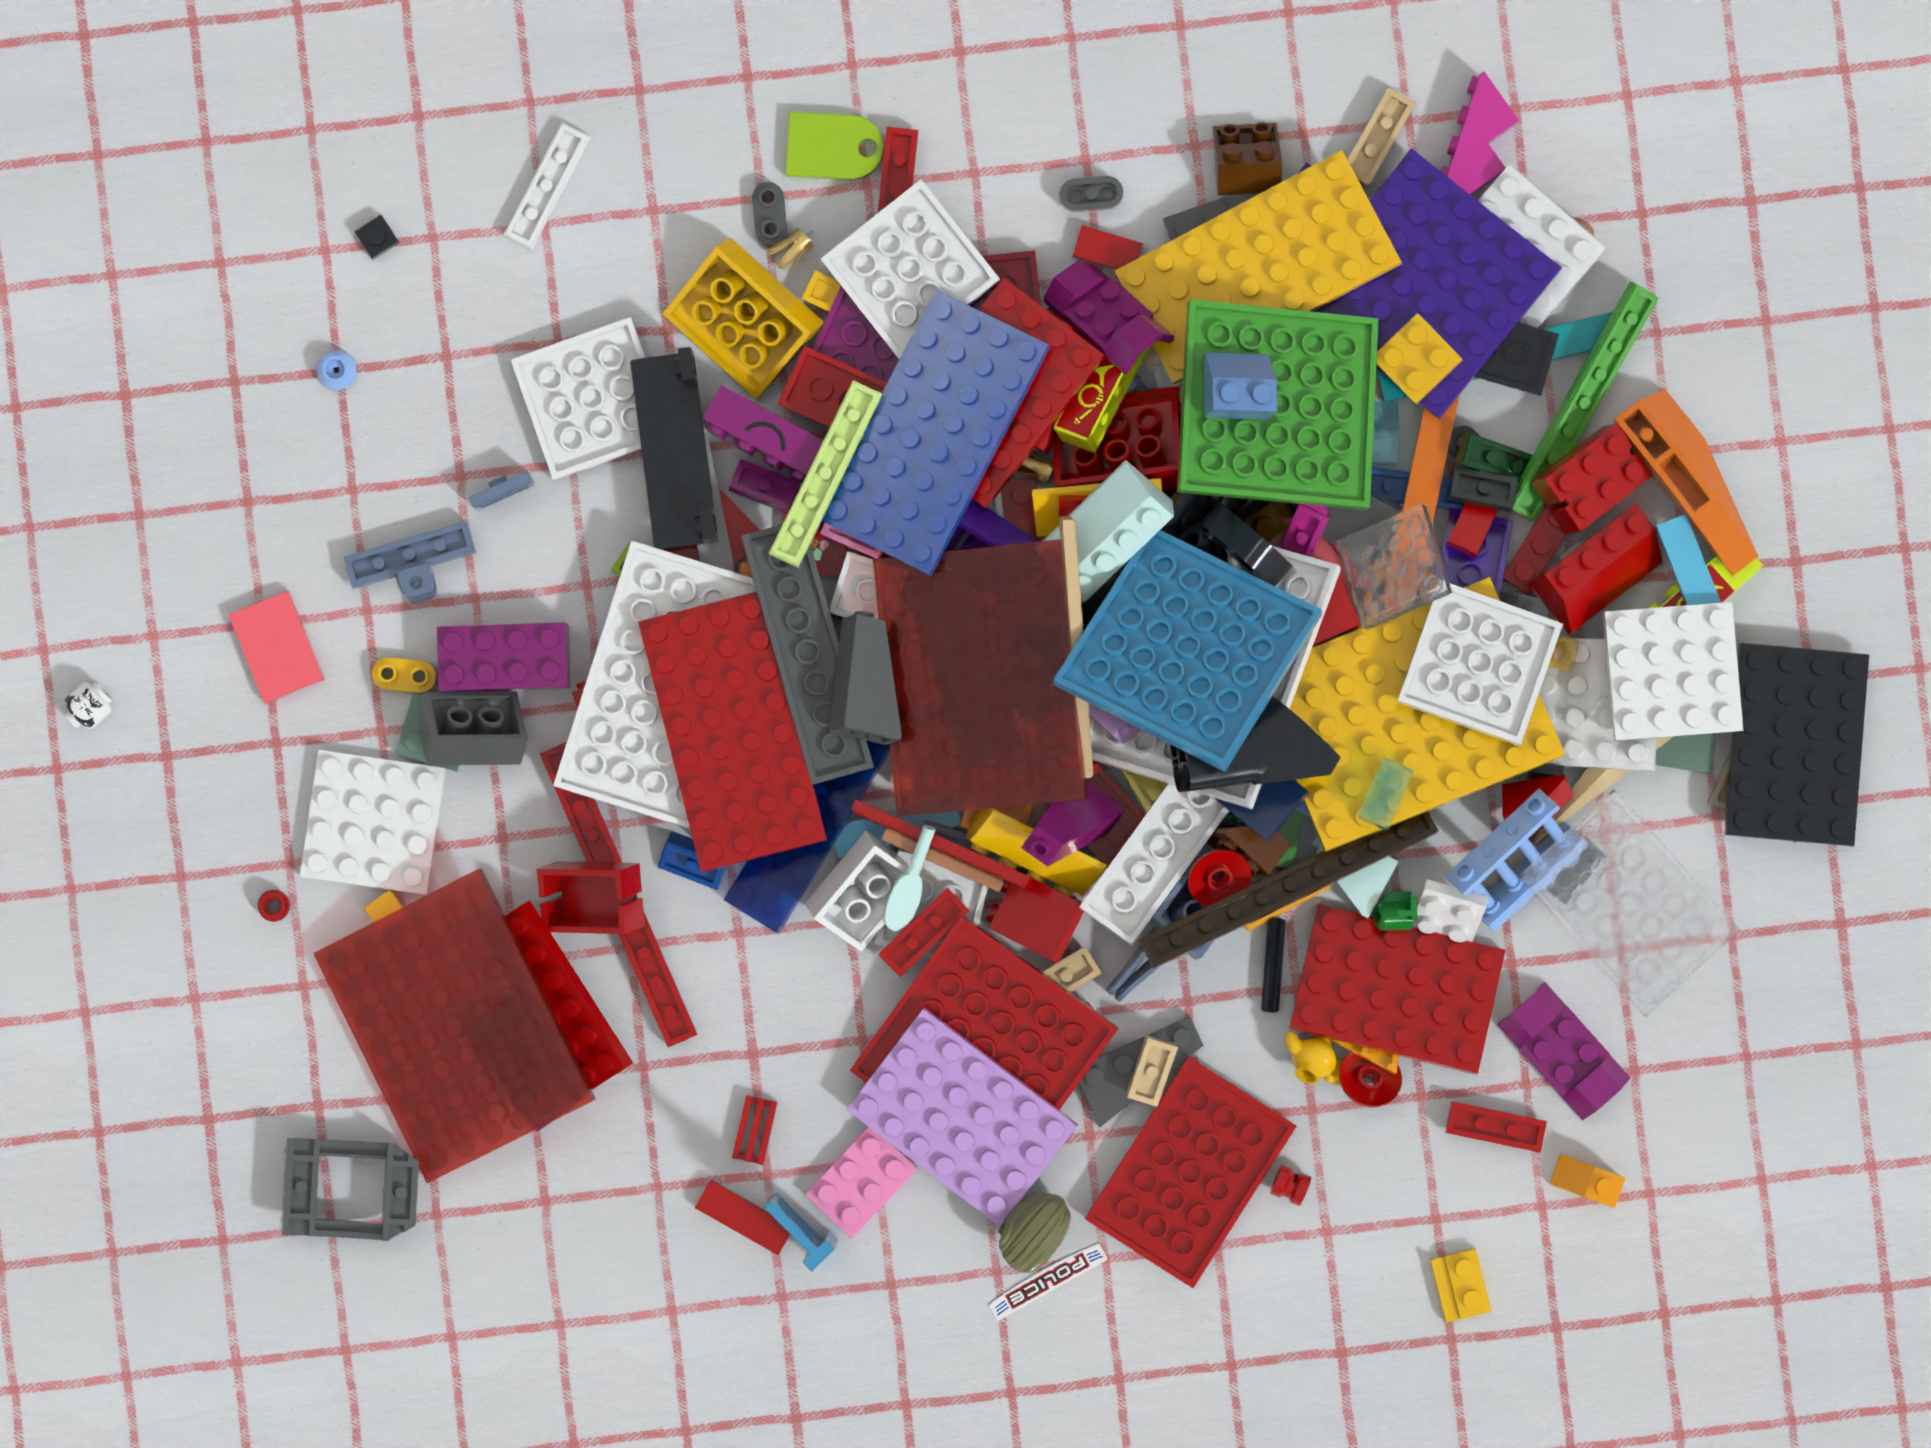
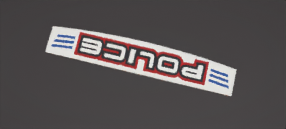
[989,1243,1108,1321]

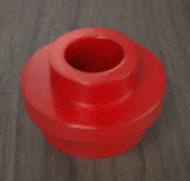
[258,890,290,922]

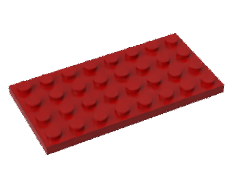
[638,592,827,872]

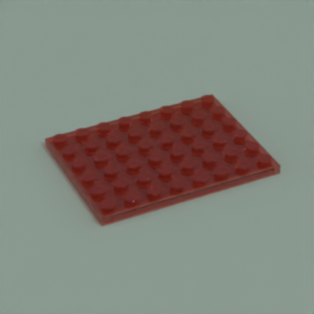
[873,539,1087,817]
[313,868,596,1183]

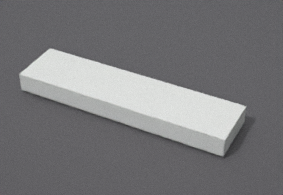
[503,122,591,250]

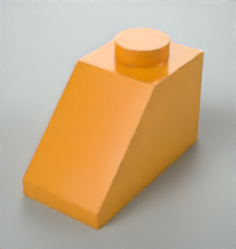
[1549,1154,1625,1208]

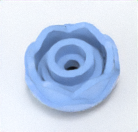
[317,350,356,391]

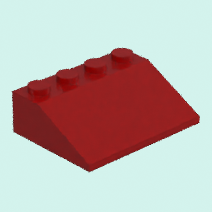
[1053,386,1181,492]

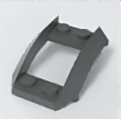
[281,1138,419,1241]

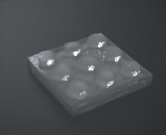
[1336,504,1452,630]

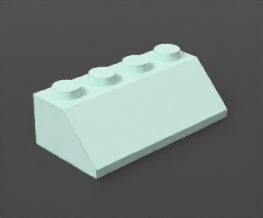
[1036,460,1174,603]

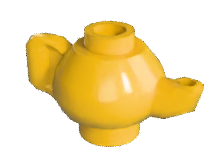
[1285,1032,1342,1086]

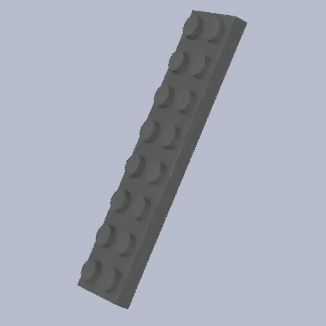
[741,525,874,785]

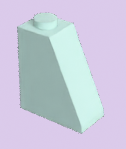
[1312,834,1398,918]

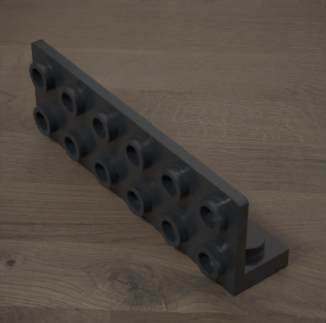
[630,347,719,550]

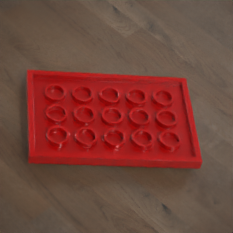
[972,278,1105,509]
[1289,904,1505,1075]
[1084,1056,1297,1288]

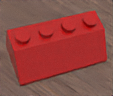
[1530,504,1663,635]

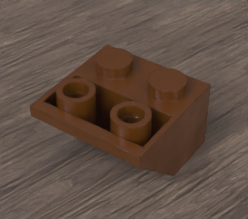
[1213,122,1282,196]
[1207,824,1291,875]

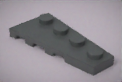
[1080,1016,1203,1127]

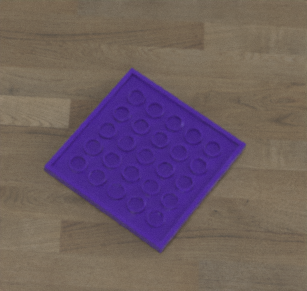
[1313,148,1562,420]

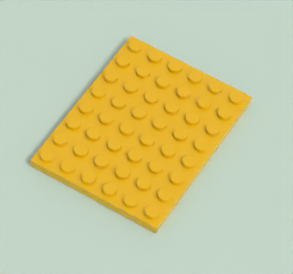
[1290,577,1566,852]

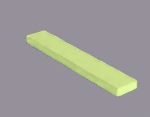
[769,380,882,568]

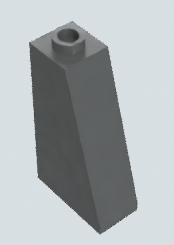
[829,611,902,745]

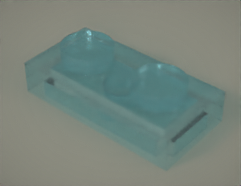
[1357,757,1414,831]

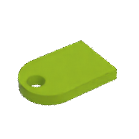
[786,112,884,180]

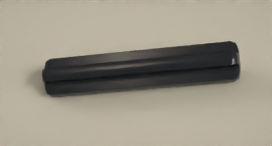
[1261,918,1286,1013]

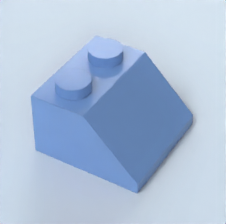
[1203,353,1277,420]

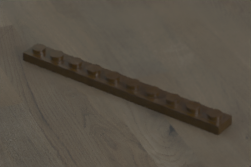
[1139,811,1439,970]

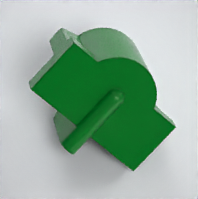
[1373,891,1418,931]

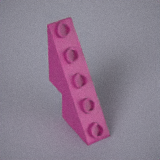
[1441,71,1519,195]

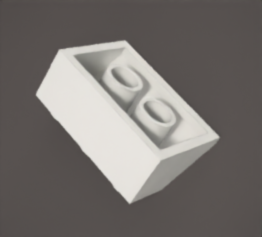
[805,830,922,952]

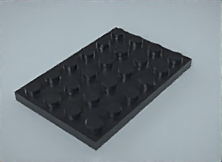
[1724,643,1869,847]

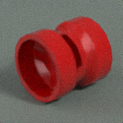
[1270,1164,1312,1206]

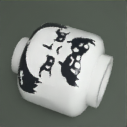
[64,682,113,729]

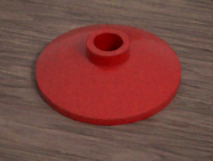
[1188,849,1251,907]
[1339,1052,1402,1108]

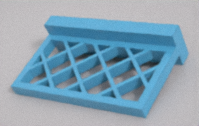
[765,1192,838,1272]

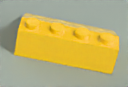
[662,237,824,400]

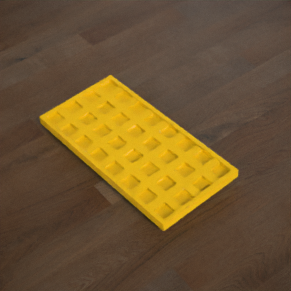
[1115,150,1402,384]

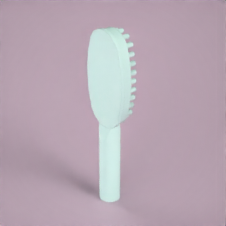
[884,825,936,931]

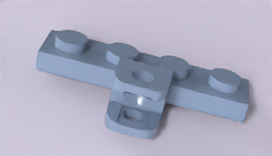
[343,521,476,603]

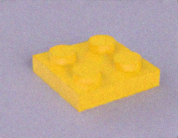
[1377,313,1463,405]

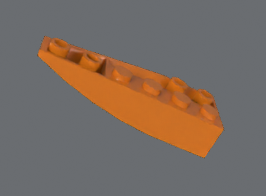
[1614,389,1758,576]

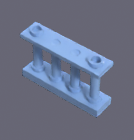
[1445,789,1588,932]

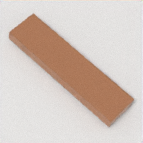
[881,828,1003,893]

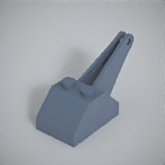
[1106,842,1255,1002]

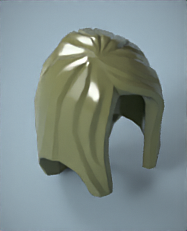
[999,1192,1071,1273]

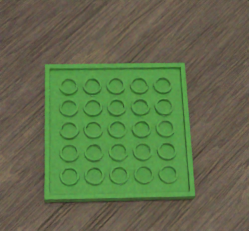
[1177,299,1379,510]

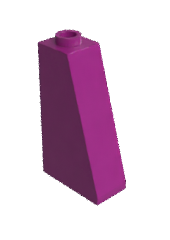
[1021,772,1127,867]

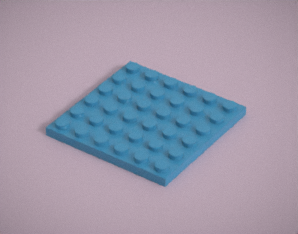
[1053,530,1322,772]

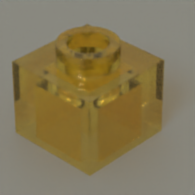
[1548,636,1580,673]

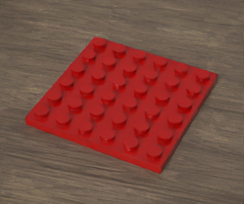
[850,915,1119,1110]

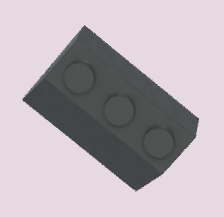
[422,691,528,765]

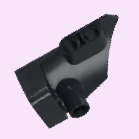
[1178,502,1293,586]
[1170,696,1341,792]

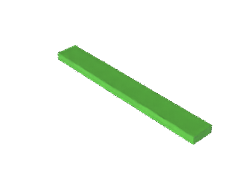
[1513,282,1659,522]

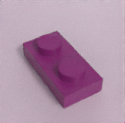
[728,459,800,514]

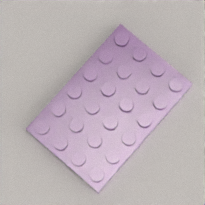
[846,1007,1078,1227]

